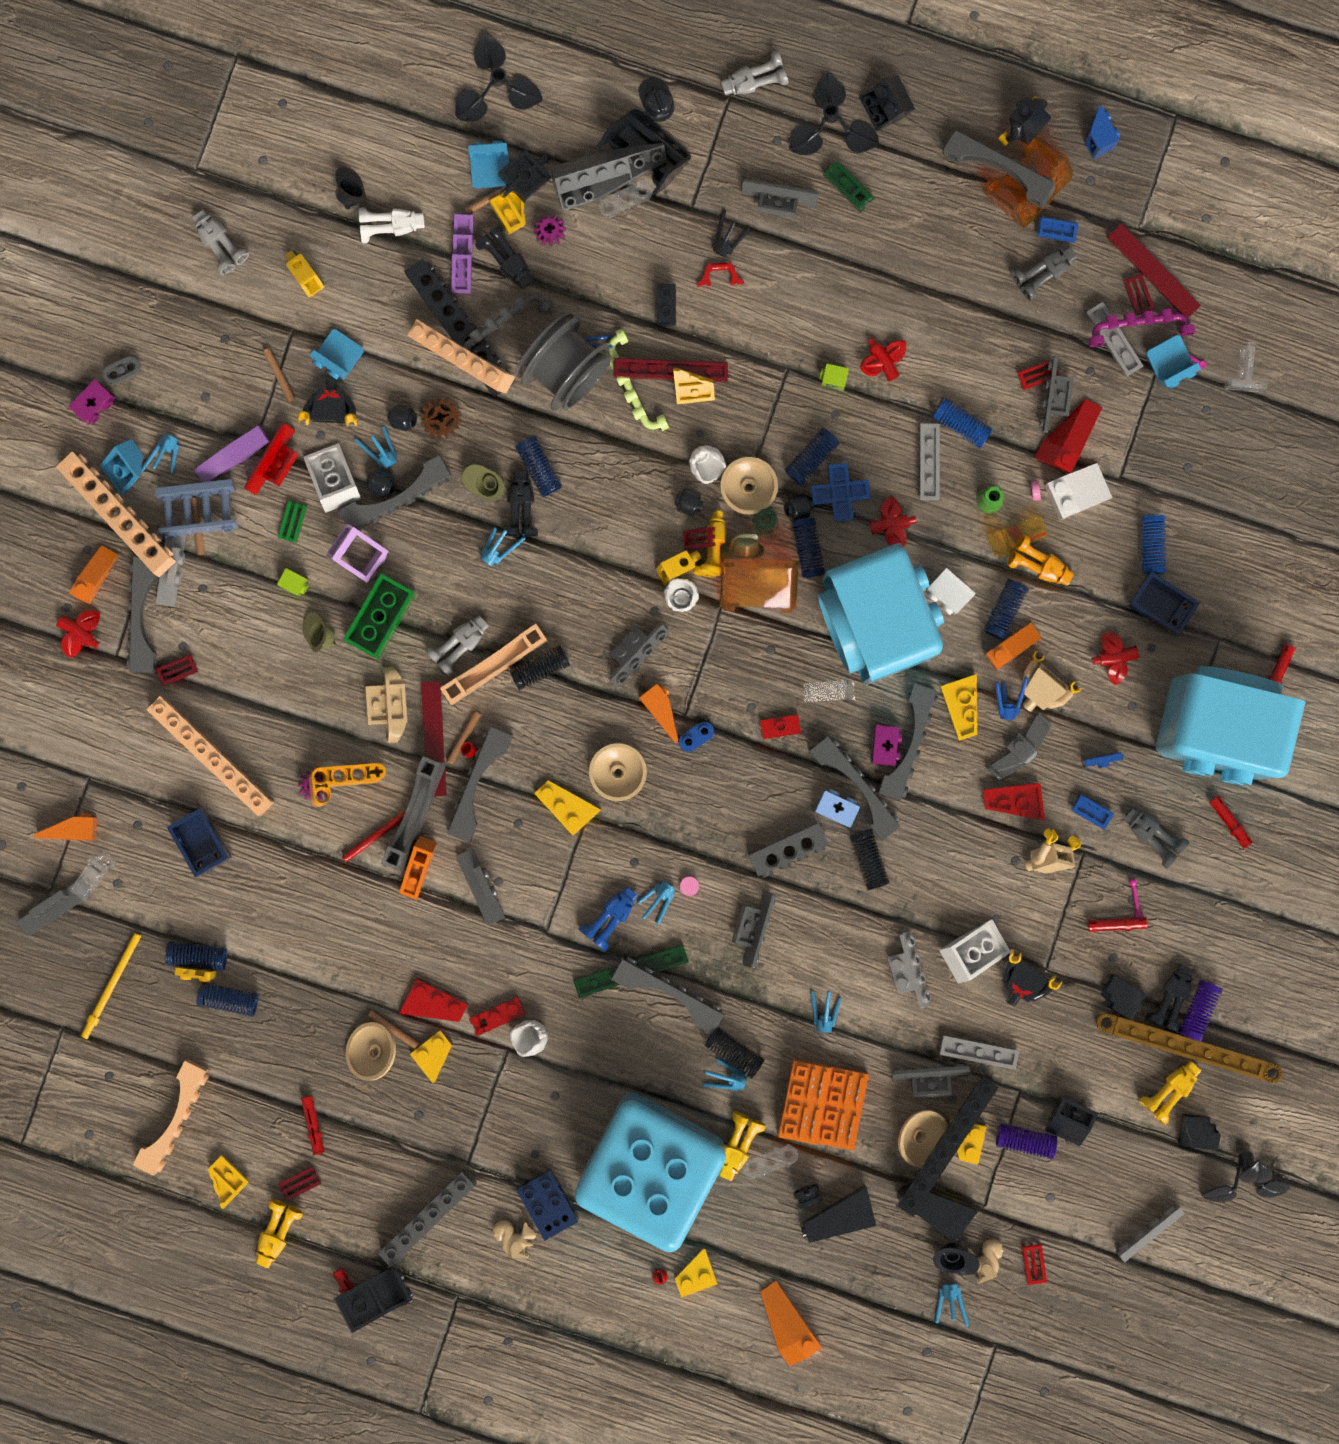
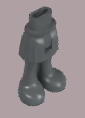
[1011,246,1077,301]
[1124,808,1190,869]

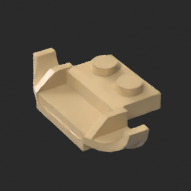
[364,666,407,743]

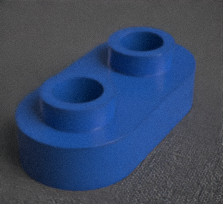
[679,722,714,752]

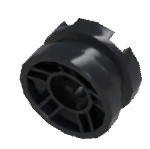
[793,1184,823,1208]

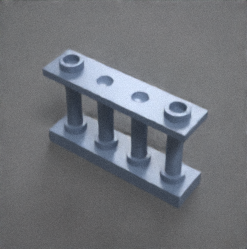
[155,479,239,539]

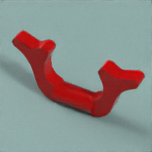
[697,262,744,287]

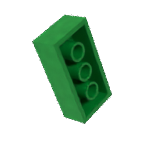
[343,573,416,660]

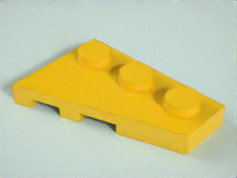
[940,674,977,741]
[534,780,601,835]

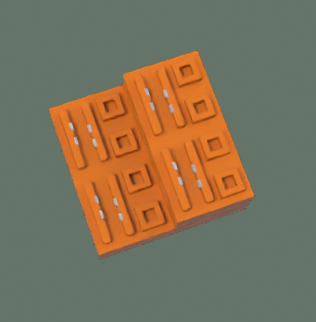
[777,1058,869,1151]

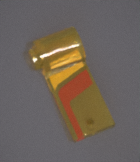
[987,515,1049,559]

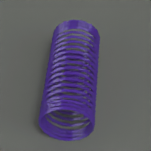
[1179,980,1223,1042]
[996,1123,1058,1160]

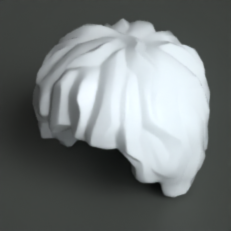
[689,445,727,484]
[664,578,699,612]
[510,1020,548,1057]

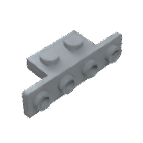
[156,535,186,607]
[888,931,931,1009]

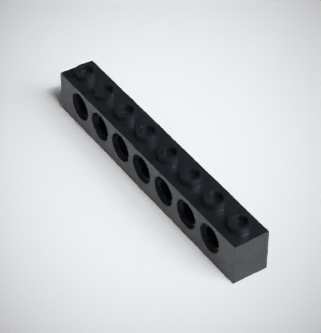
[404,258,512,398]
[895,1076,999,1218]

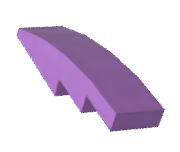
[451,214,474,293]
[194,425,270,482]

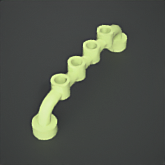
[609,328,669,431]

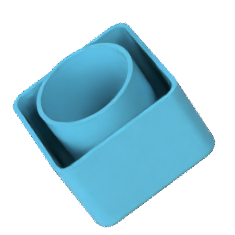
[817,544,944,686]
[1156,666,1306,786]
[575,1093,726,1252]

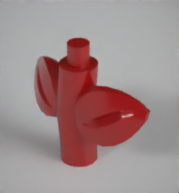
[860,338,906,382]
[870,496,917,547]
[56,610,100,658]
[1091,632,1139,685]

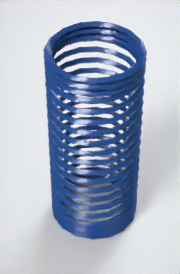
[933,397,993,449]
[1141,515,1167,574]

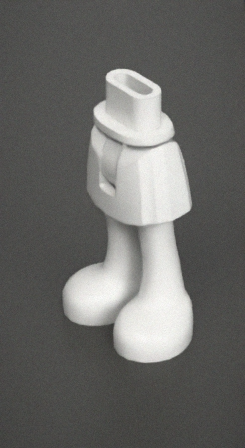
[359,207,424,243]

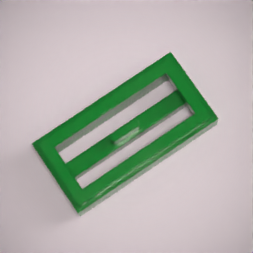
[278,501,307,543]

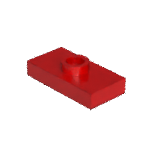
[760,715,801,740]

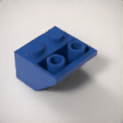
[1085,106,1120,159]

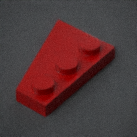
[982,783,1045,821]
[399,979,468,1022]

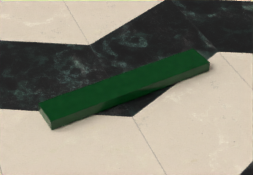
[573,944,689,998]

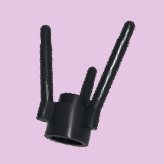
[712,210,750,257]

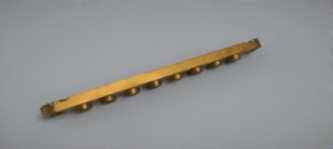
[1096,1013,1283,1083]

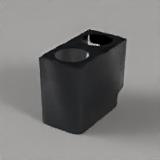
[1101,975,1146,1020]
[1178,1114,1221,1151]

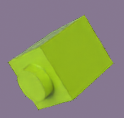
[819,364,849,390]
[277,568,309,597]

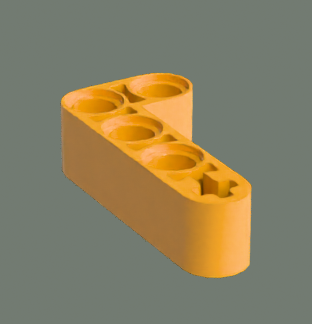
[309,763,386,807]

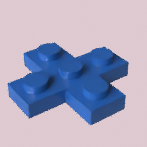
[811,463,871,522]

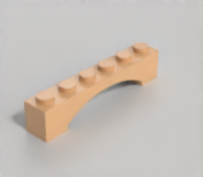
[408,319,515,393]
[440,624,547,705]
[133,1059,209,1175]

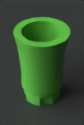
[977,486,1004,514]

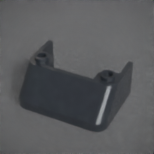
[597,109,691,195]

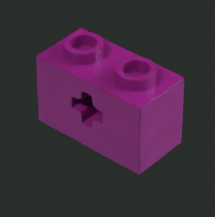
[68,379,115,425]
[871,725,902,766]

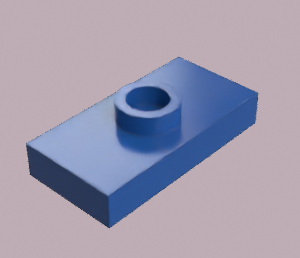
[1037,216,1079,243]
[1082,752,1124,768]
[1071,794,1114,830]

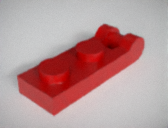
[469,997,526,1037]

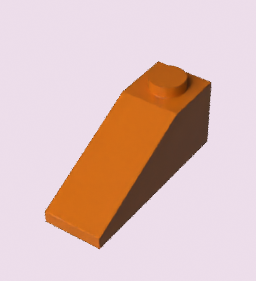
[69,545,119,605]
[984,623,1042,670]
[639,684,678,743]
[34,813,97,841]
[399,836,438,900]

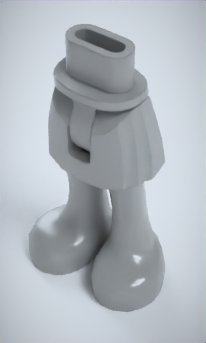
[721,50,789,95]
[192,210,249,275]
[425,616,489,677]

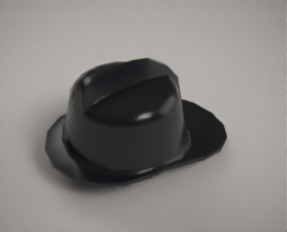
[639,77,675,122]
[335,167,366,210]
[933,1243,980,1275]

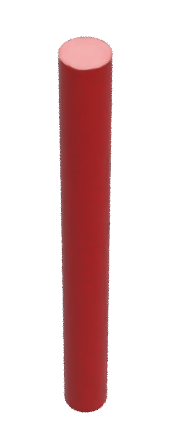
[342,810,405,863]

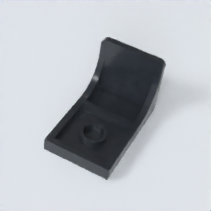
[333,1268,413,1333]

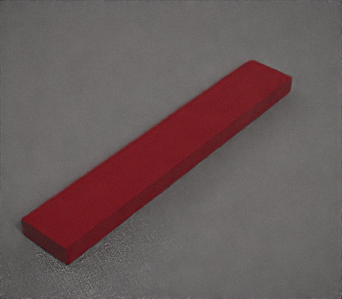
[1107,224,1201,318]
[613,358,728,383]
[421,681,447,797]

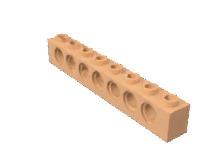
[56,451,176,577]
[147,696,274,816]

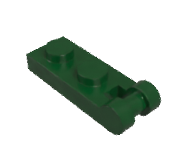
[823,161,874,212]

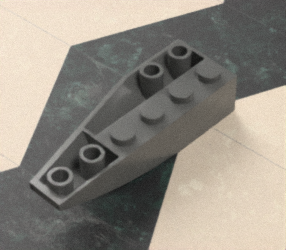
[549,143,667,211]

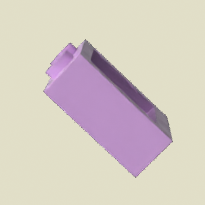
[326,523,389,583]

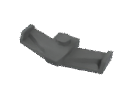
[986,712,1052,781]

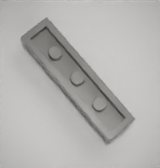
[1086,302,1143,377]
[920,424,940,501]
[939,1035,1019,1070]
[1117,1205,1185,1262]

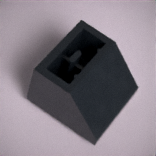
[859,76,915,131]
[1044,1095,1099,1146]

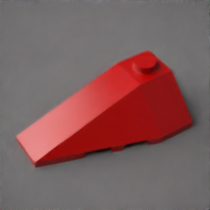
[1034,399,1103,475]

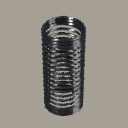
[509,644,570,691]
[849,829,890,891]
[704,1026,765,1079]

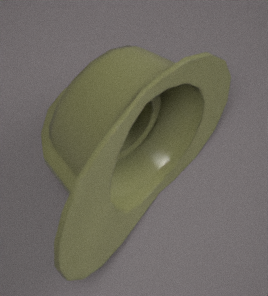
[462,464,505,501]
[720,532,764,560]
[302,612,336,652]

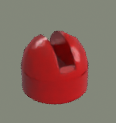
[460,741,477,758]
[652,1268,668,1285]

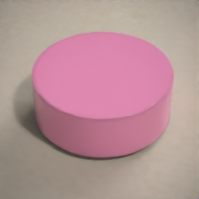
[1031,481,1041,501]
[680,877,699,896]

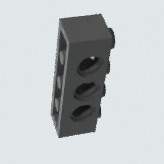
[748,823,828,878]

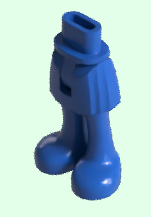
[578,886,638,951]

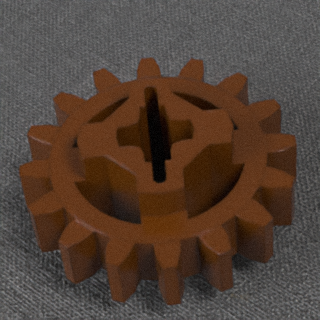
[420,397,462,440]

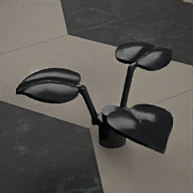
[455,34,543,122]
[789,73,879,155]
[1201,1152,1290,1203]

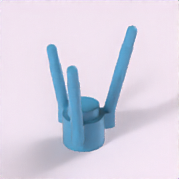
[354,426,398,469]
[141,434,180,474]
[480,527,525,566]
[637,880,675,925]
[811,990,842,1032]
[703,1058,747,1091]
[935,1283,969,1327]

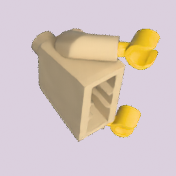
[1022,651,1081,712]
[1025,829,1081,873]

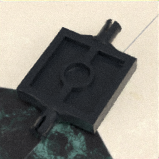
[498,150,551,202]

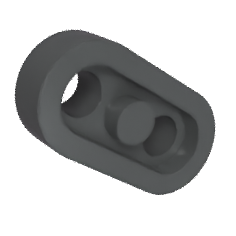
[103,356,141,385]

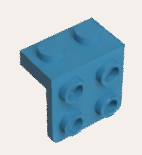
[468,141,509,189]
[310,329,364,381]
[1146,335,1201,388]

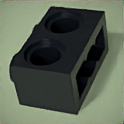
[657,284,676,326]

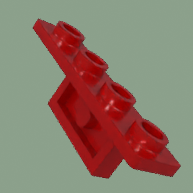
[244,423,299,495]

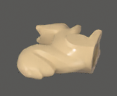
[493,1220,536,1259]
[967,1239,1004,1284]

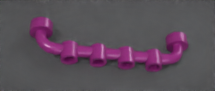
[1088,309,1196,347]

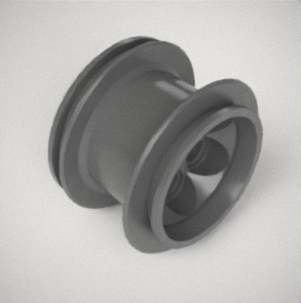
[515,312,611,410]

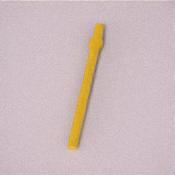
[81,933,141,1039]

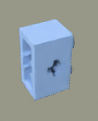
[815,789,860,828]

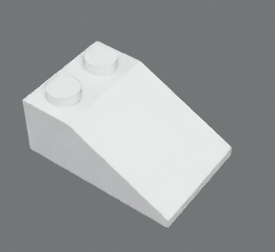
[303,443,361,513]
[1045,463,1112,521]
[926,568,976,616]
[939,919,1010,983]

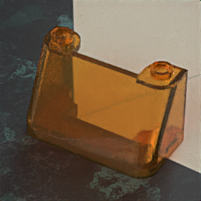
[982,135,1073,228]
[720,558,799,613]

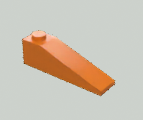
[760,1280,822,1367]

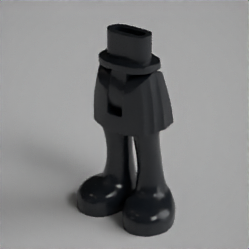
[475,224,534,289]
[502,472,538,537]
[1145,964,1193,1033]

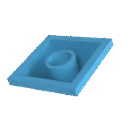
[99,439,143,496]

